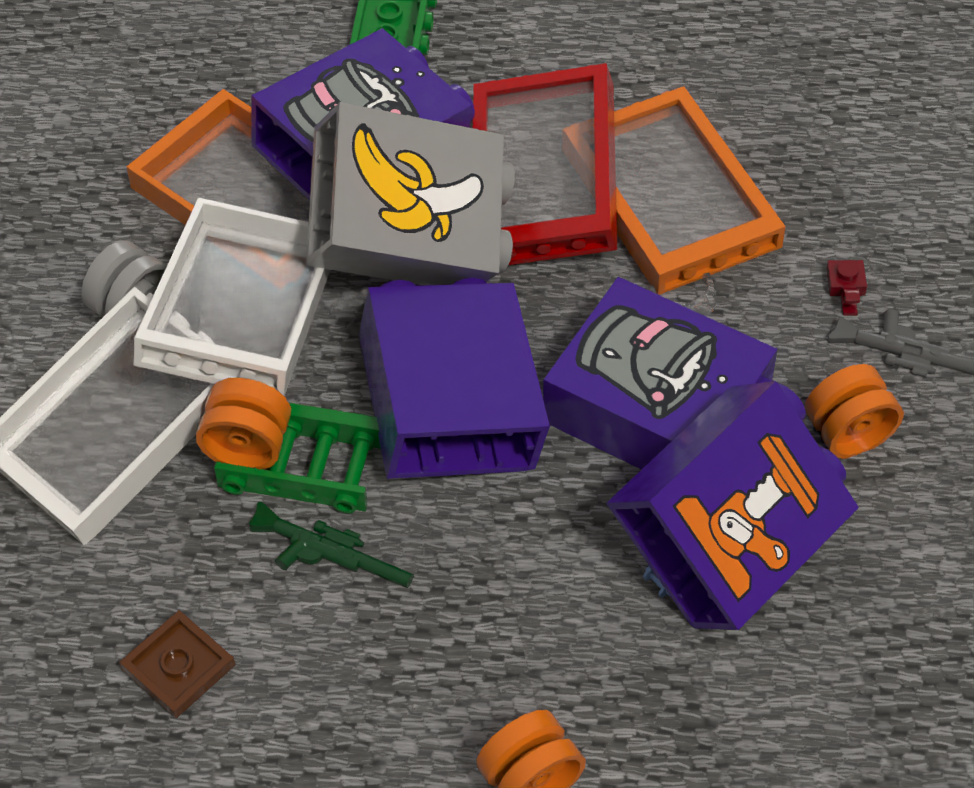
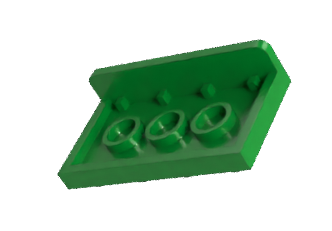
[350,0,437,55]

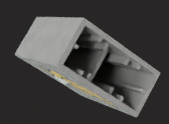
[306,102,515,285]

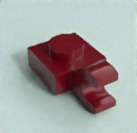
[826,260,867,316]

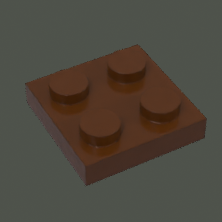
[119,610,236,719]

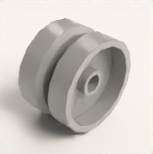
[81,240,167,317]

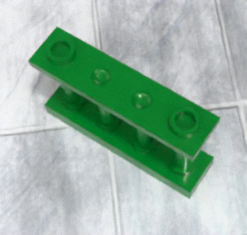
[214,402,381,513]

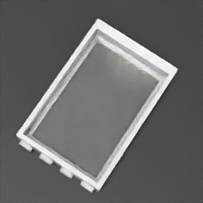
[134,198,330,396]
[0,287,214,545]

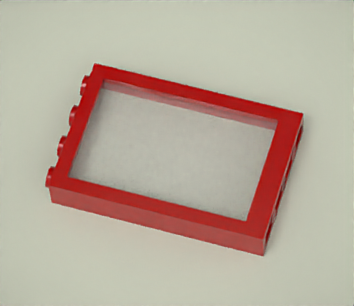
[473,63,617,265]

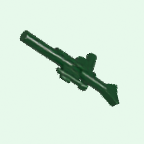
[249,501,414,588]

